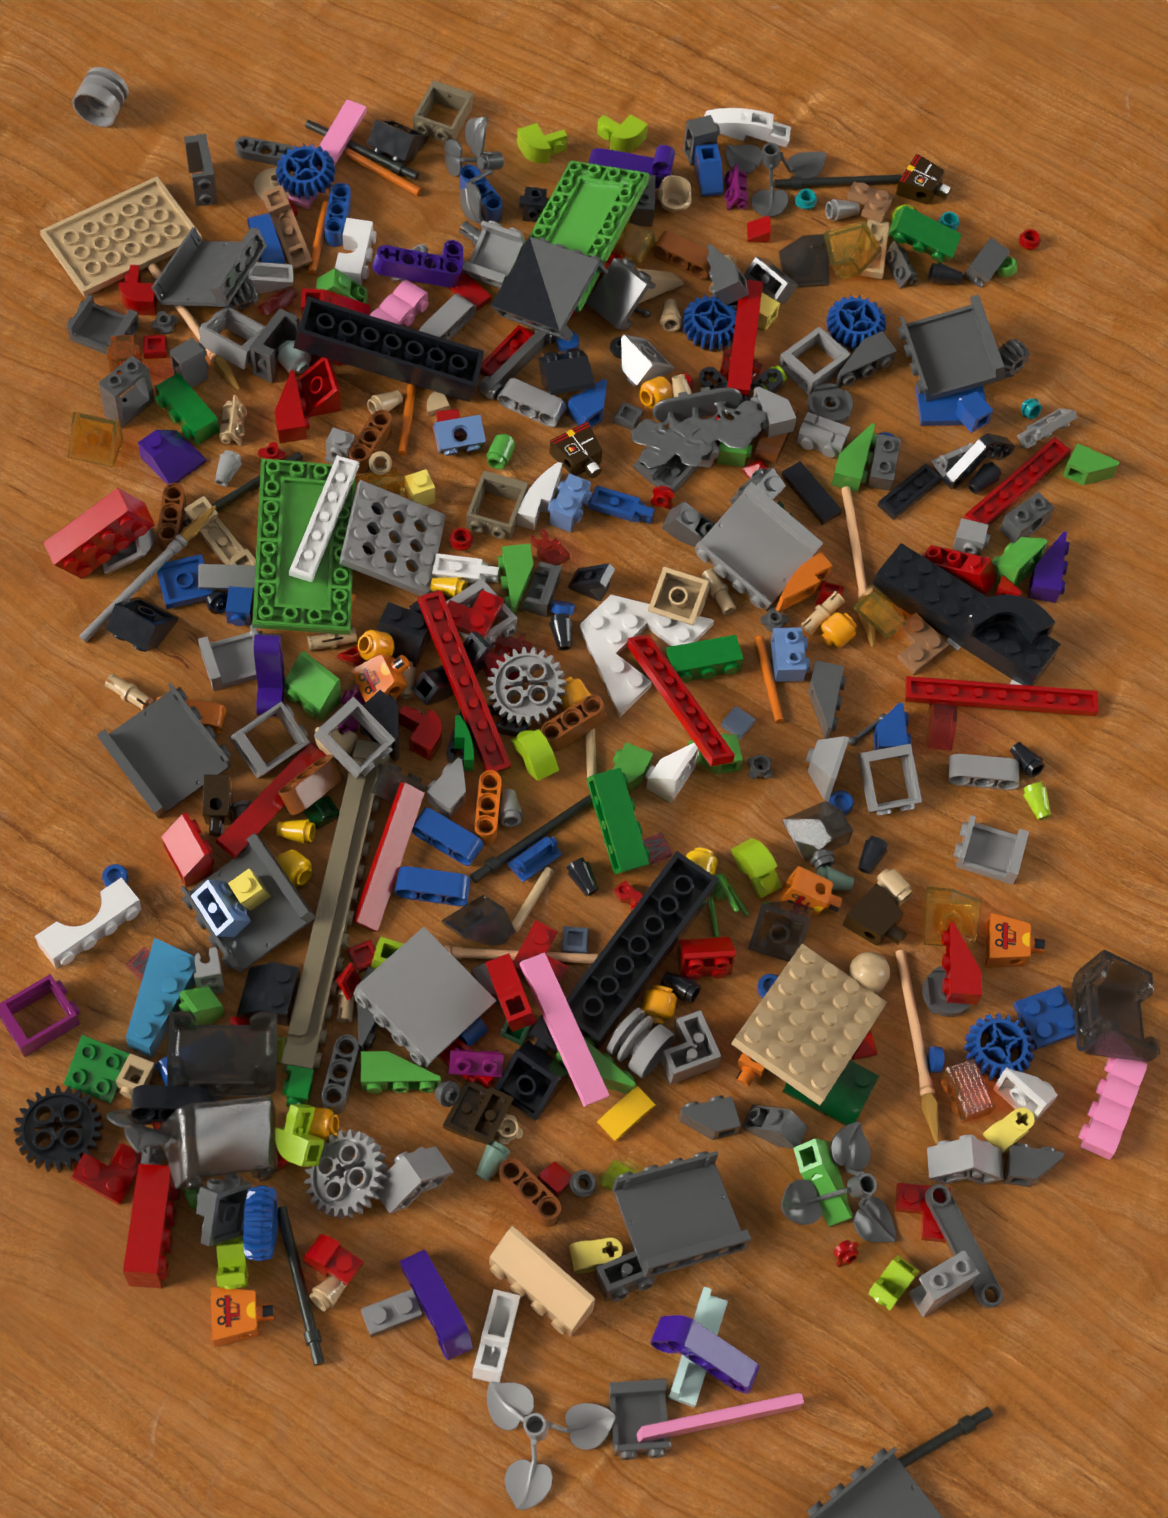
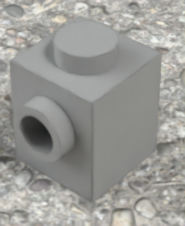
[953,518,991,556]

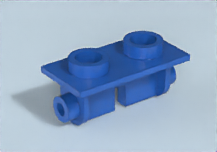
[507,836,562,883]

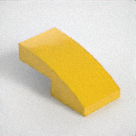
[597,1086,656,1141]

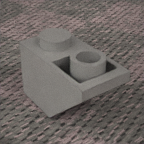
[751,387,796,437]
[426,757,466,819]

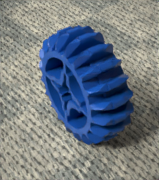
[276,143,336,200]
[682,295,737,351]
[826,295,887,351]
[964,1013,1035,1081]
[243,1186,278,1261]

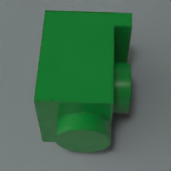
[283,1065,315,1108]

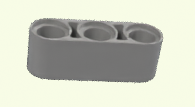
[419,294,477,340]
[498,378,567,427]
[949,754,1019,790]

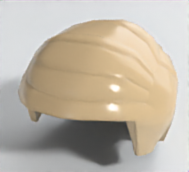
[657,175,691,213]
[314,727,359,759]
[849,952,890,995]

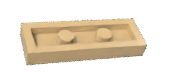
[860,219,889,279]

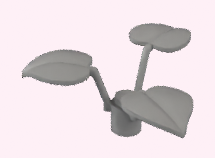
[487,1382,615,1510]

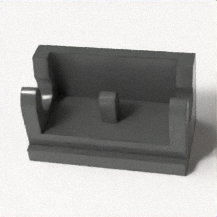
[962,238,1010,287]
[522,562,562,617]

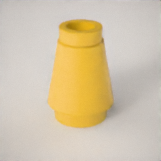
[430,577,467,598]
[276,819,316,844]

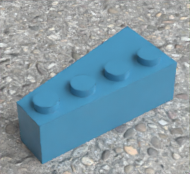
[126,938,201,1059]

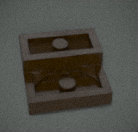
[443,1080,514,1145]

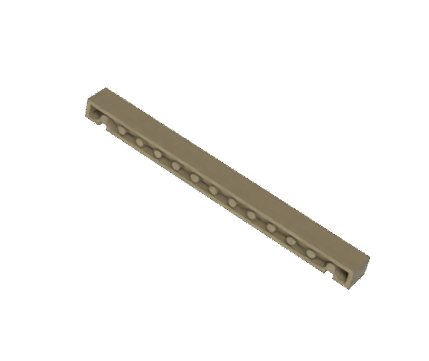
[281,739,390,1073]

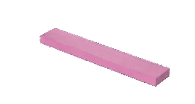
[289,100,367,210]
[520,953,610,1107]
[637,1393,804,1443]

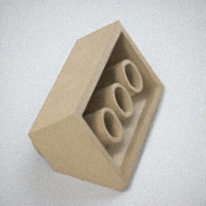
[489,1226,595,1337]

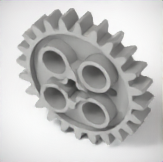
[487,647,567,726]
[304,1130,388,1219]

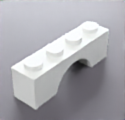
[35,877,142,969]

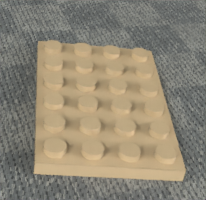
[40,176,202,297]
[731,944,887,1105]

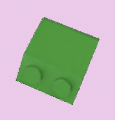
[992,537,1048,587]
[284,650,341,722]

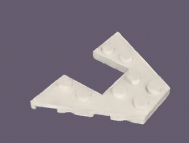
[579,595,714,717]

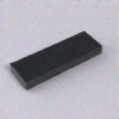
[781,461,842,525]
[877,463,942,520]

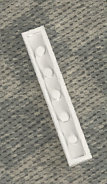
[289,455,359,582]

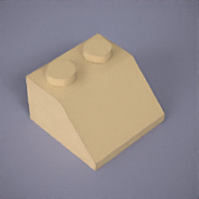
[648,567,710,626]

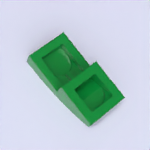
[454,715,474,771]

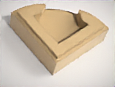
[427,391,450,416]

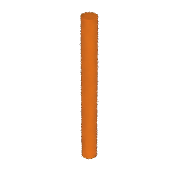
[346,149,422,196]
[307,201,329,276]
[398,384,416,456]
[755,636,785,724]

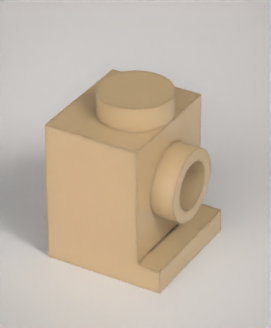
[116,1053,157,1099]

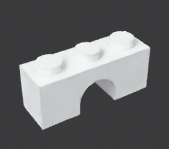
[335,218,377,285]

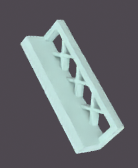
[668,1287,728,1408]

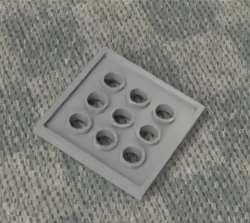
[339,480,446,596]

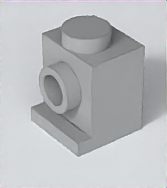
[325,428,355,464]

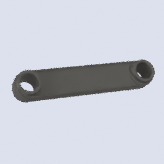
[478,329,557,401]
[925,1184,1003,1309]

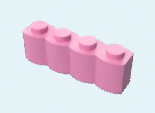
[370,280,429,327]
[1078,1051,1148,1160]

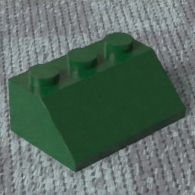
[782,1060,879,1126]

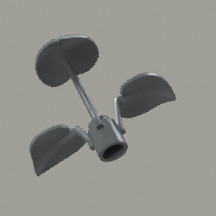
[444,117,504,223]
[726,143,826,218]
[107,1109,227,1165]
[781,1122,896,1243]

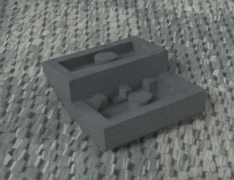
[634,454,699,493]

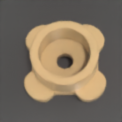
[497,1115,523,1145]

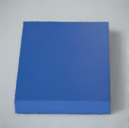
[915,385,986,426]

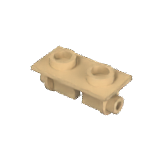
[219,395,247,446]

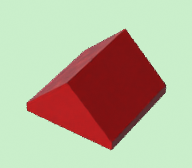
[297,357,341,417]

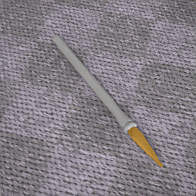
[79,505,216,643]

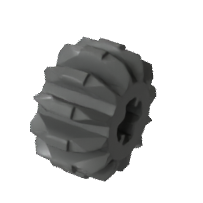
[228,279,259,311]
[998,339,1030,378]

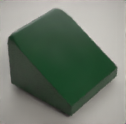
[303,796,340,829]
[499,1019,535,1046]

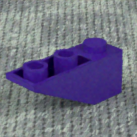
[1028,531,1070,603]

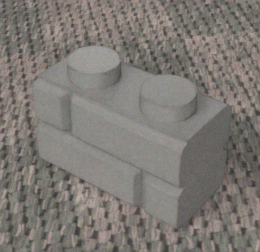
[797,412,851,458]

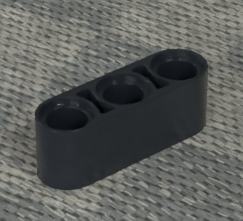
[131,1085,211,1123]

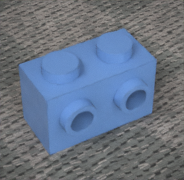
[548,473,593,533]
[771,627,810,682]
[191,880,251,937]

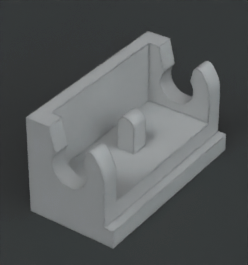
[194,947,225,994]

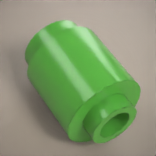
[486,434,516,470]

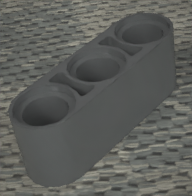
[322,1035,359,1115]

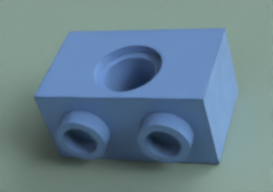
[433,415,486,456]

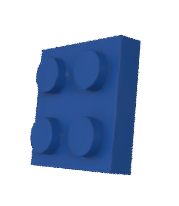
[157,554,213,609]
[1013,985,1083,1051]

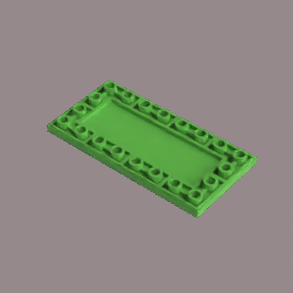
[510,160,650,312]
[252,458,356,635]

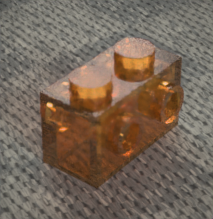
[106,335,143,385]

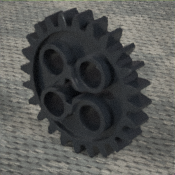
[14,1085,104,1173]

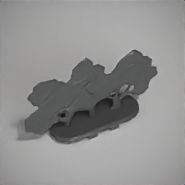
[631,387,767,468]

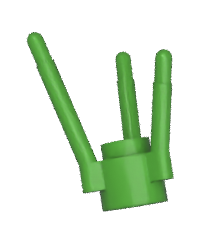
[708,874,750,938]

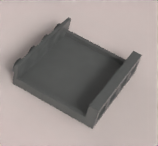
[898,295,1005,402]

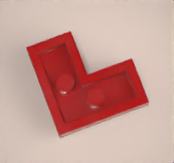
[447,590,504,639]
[513,920,568,984]
[70,1143,142,1204]
[895,1183,951,1243]

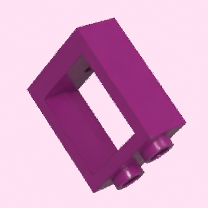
[0,974,80,1057]

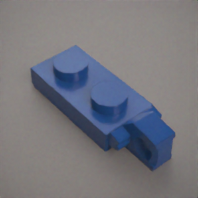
[588,486,655,524]

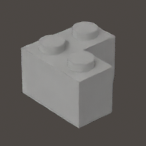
[660,1010,722,1085]
[927,1135,1004,1185]
[376,1146,453,1213]

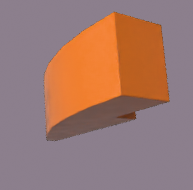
[775,552,833,612]

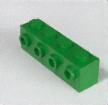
[586,767,650,875]

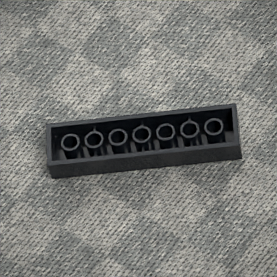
[293,296,484,402]
[871,543,1061,686]
[566,851,719,1049]

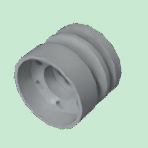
[72,67,129,127]
[607,1008,675,1078]

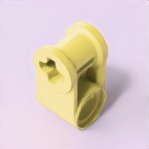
[983,1107,1035,1154]
[569,1237,623,1274]

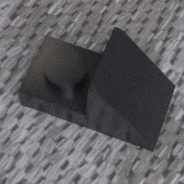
[568,563,615,601]

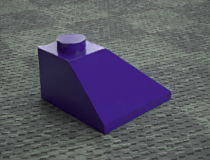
[138,430,207,485]

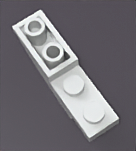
[705,108,791,147]

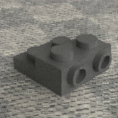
[196,1174,252,1246]

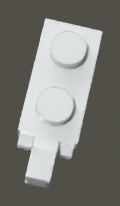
[432,553,499,583]

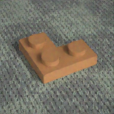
[846,182,894,223]
[898,613,949,675]

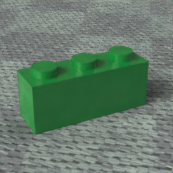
[888,205,962,263]
[155,373,220,445]
[665,635,744,683]

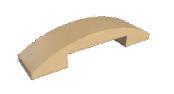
[185,496,256,566]

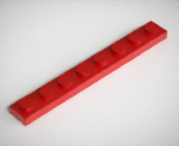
[417,590,511,773]
[626,635,735,766]
[905,676,1099,716]

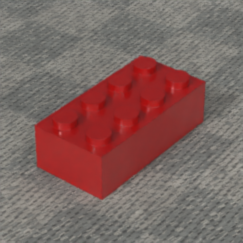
[44,488,155,579]
[123,1163,181,1288]

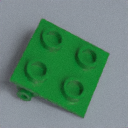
[63,1035,130,1104]

